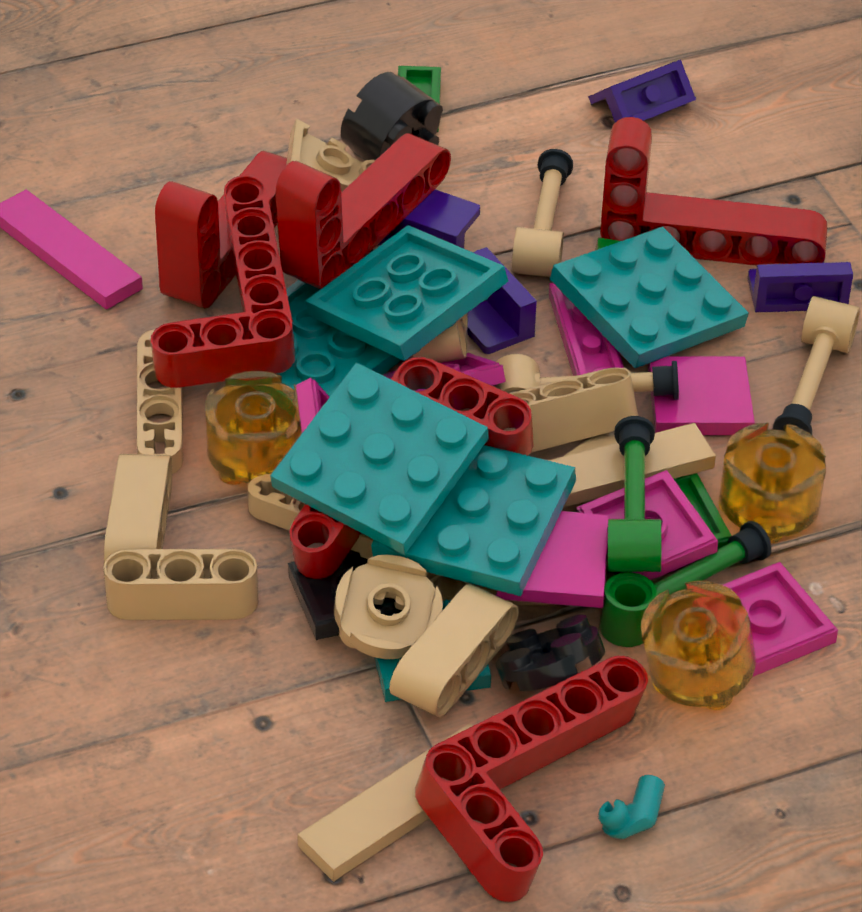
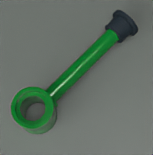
[608,416,662,572]
[599,521,771,647]

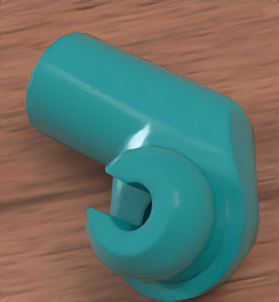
[598,775,665,839]

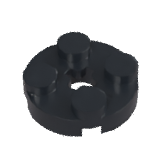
[496,614,605,691]

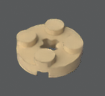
[334,555,443,659]

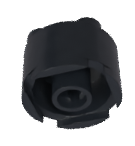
[341,72,443,160]

